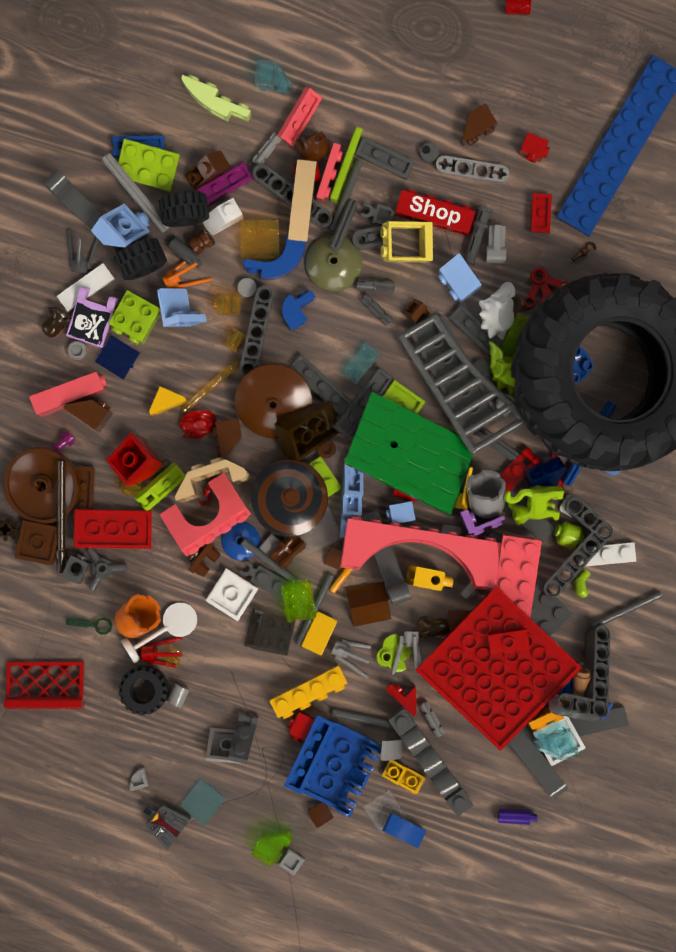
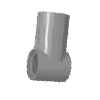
[486,225,506,264]

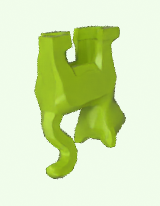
[504,485,564,525]

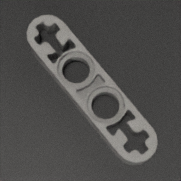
[435,156,509,184]

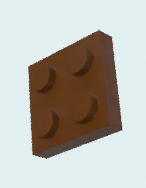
[15,520,58,565]

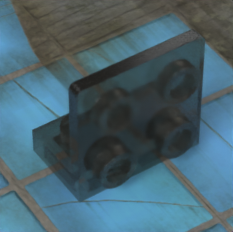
[244,608,296,656]

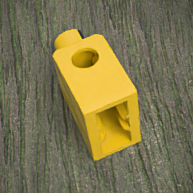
[406,565,453,591]

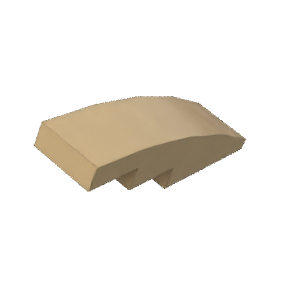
[288,159,317,242]

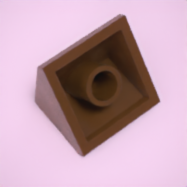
[346,581,391,627]

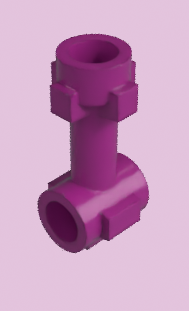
[47,431,75,451]

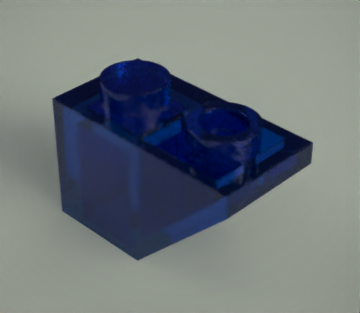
[524,456,567,488]

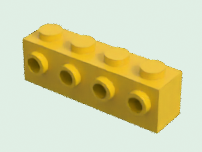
[270,665,347,719]

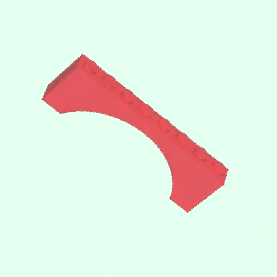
[340,517,501,591]

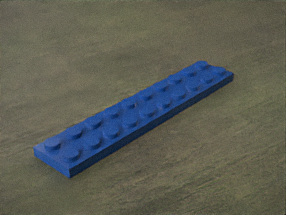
[556,55,676,237]

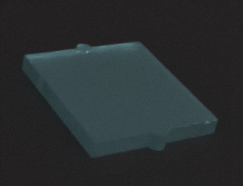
[180,779,226,825]

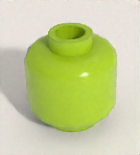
[554,521,584,550]

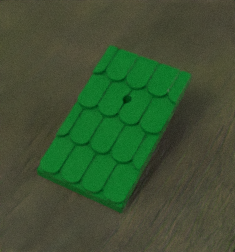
[344,392,476,516]

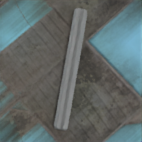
[101,153,169,233]

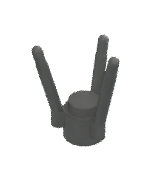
[67,229,99,273]

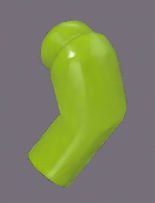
[573,568,591,598]

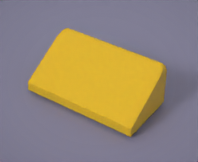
[301,611,337,655]

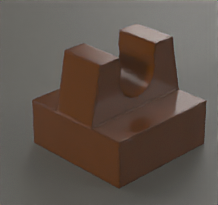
[403,299,430,323]

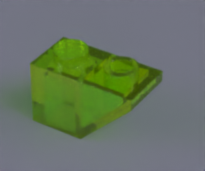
[501,313,529,356]
[251,829,293,867]

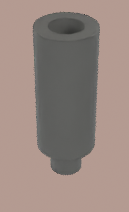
[168,238,203,269]

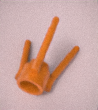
[162,261,212,289]

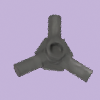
[86,548,127,591]

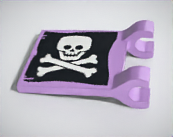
[66,286,119,348]

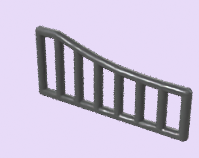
[399,314,526,455]

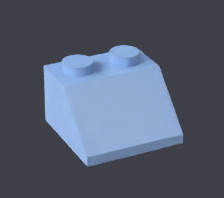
[438,253,482,303]

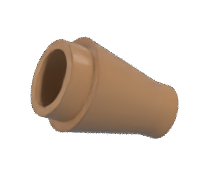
[572,667,591,697]

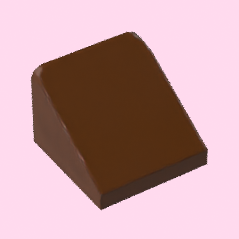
[324,546,342,571]
[307,802,334,828]

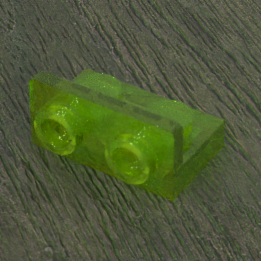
[281,580,316,623]

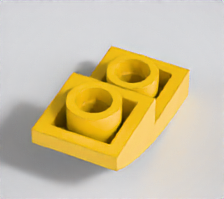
[382,760,426,795]

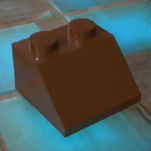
[63,400,113,432]

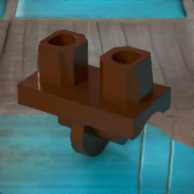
[269,536,306,569]
[187,543,221,577]

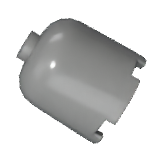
[467,470,506,519]

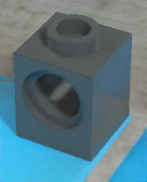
[61,553,91,584]

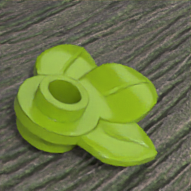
[376,634,413,672]

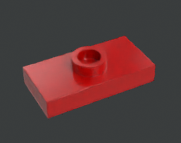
[488,629,530,655]

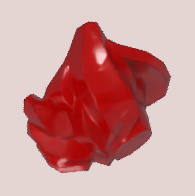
[178,410,217,439]

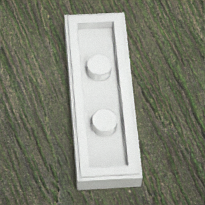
[57,263,115,312]

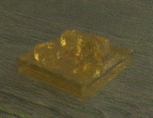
[240,220,279,259]

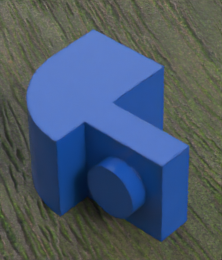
[282,290,316,332]

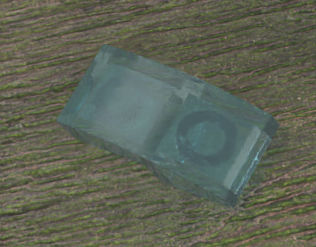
[341,342,381,384]

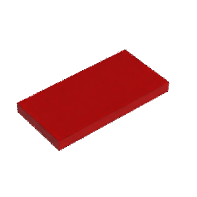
[74,509,152,549]

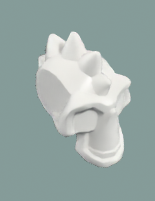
[479,282,515,340]

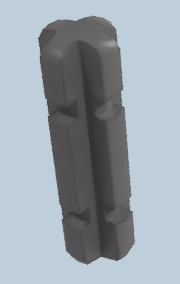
[361,294,392,326]

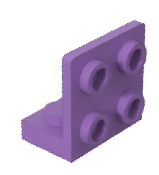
[458,509,505,536]

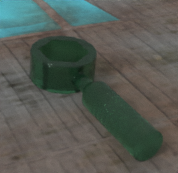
[66,617,113,635]

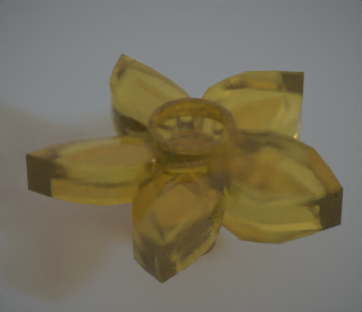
[162,645,183,668]

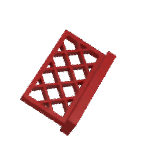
[4,662,85,709]

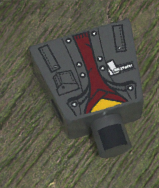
[142,803,191,850]

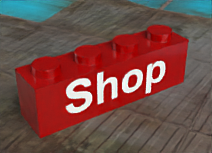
[395,189,475,237]

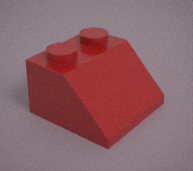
[106,433,164,487]

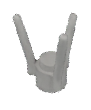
[391,631,422,675]
[331,639,371,679]

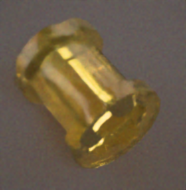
[222,328,246,353]

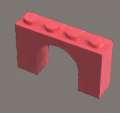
[159,473,251,556]

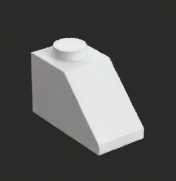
[202,198,244,236]

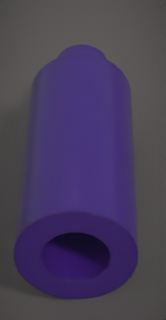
[498,809,537,825]

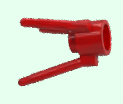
[141,637,183,668]

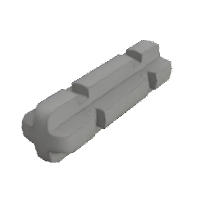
[252,132,282,166]
[419,701,445,737]

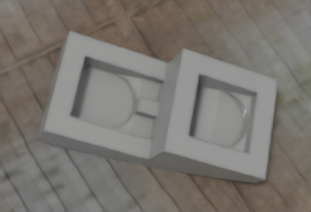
[381,738,403,761]

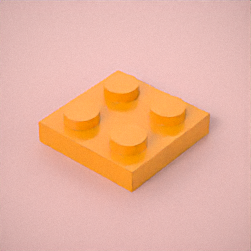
[527,703,564,731]

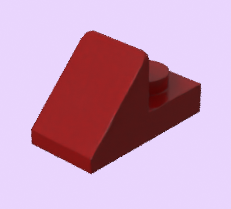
[385,683,416,716]

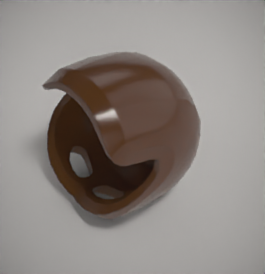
[295,131,330,161]

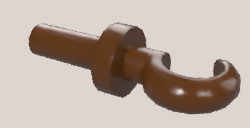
[571,242,596,262]

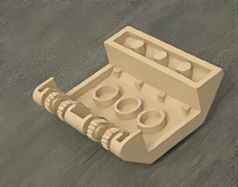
[175,457,250,503]

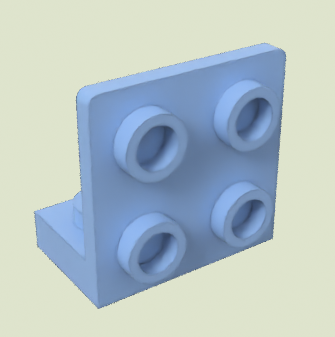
[157,288,207,327]

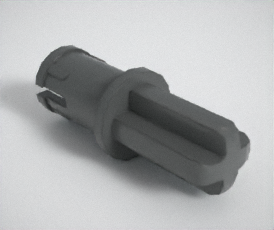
[357,278,395,293]

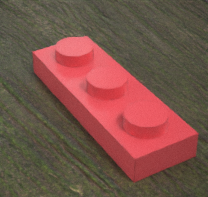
[277,87,322,147]
[316,143,343,203]

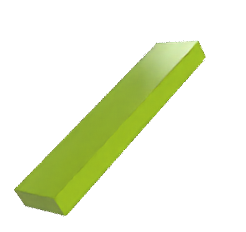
[330,127,363,204]

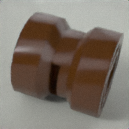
[188,228,215,255]

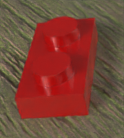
[530,193,552,233]

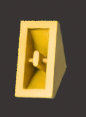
[149,387,188,416]

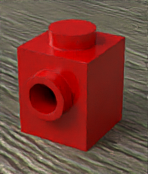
[519,132,550,163]
[287,710,315,743]

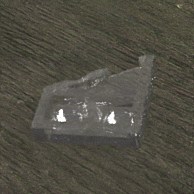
[300,506,341,554]

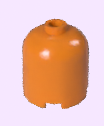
[114,594,161,638]

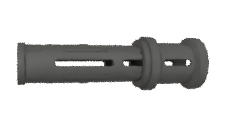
[464,205,493,265]

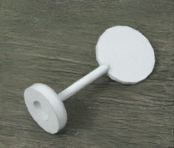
[121,603,197,664]

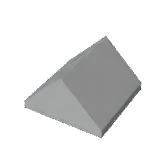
[206,727,242,764]

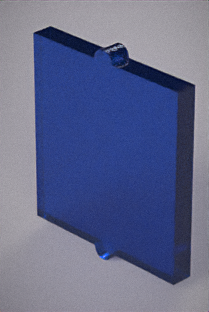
[95,336,140,380]

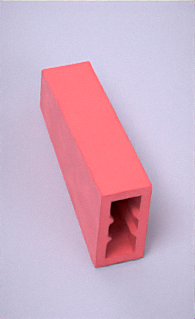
[29,372,107,417]

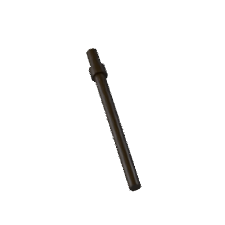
[56,459,67,573]

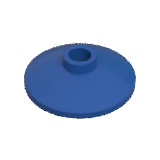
[222,522,260,561]

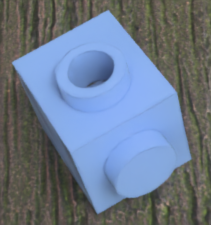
[386,501,415,523]

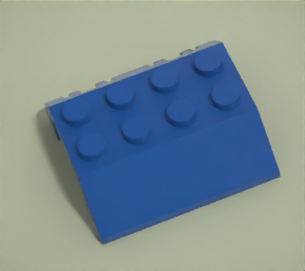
[284,715,382,817]

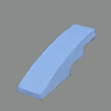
[340,458,364,538]

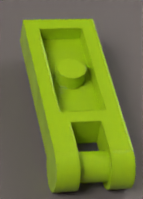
[134,462,186,511]

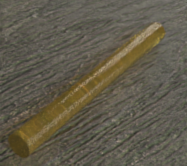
[180,359,240,415]

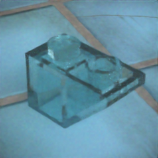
[254,59,293,94]
[533,727,579,760]

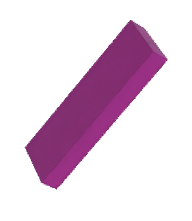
[195,162,254,206]

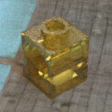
[214,293,242,316]

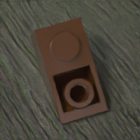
[461,104,497,146]
[185,150,231,191]
[213,418,242,460]

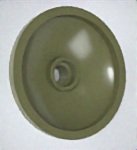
[305,235,362,292]

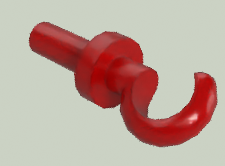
[199,477,214,505]

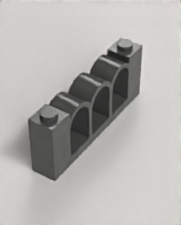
[387,705,473,817]

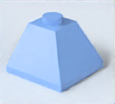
[91,203,150,247]

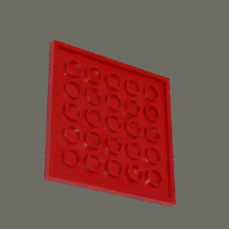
[415,586,582,751]

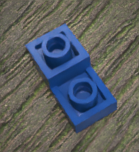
[382,813,426,848]

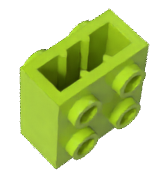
[108,290,161,345]

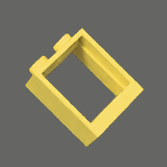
[380,221,433,263]

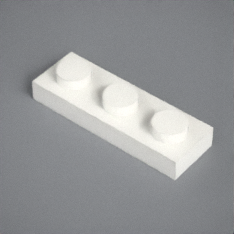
[576,542,636,566]

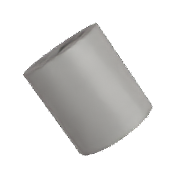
[166,683,190,708]

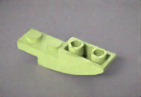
[181,75,251,122]

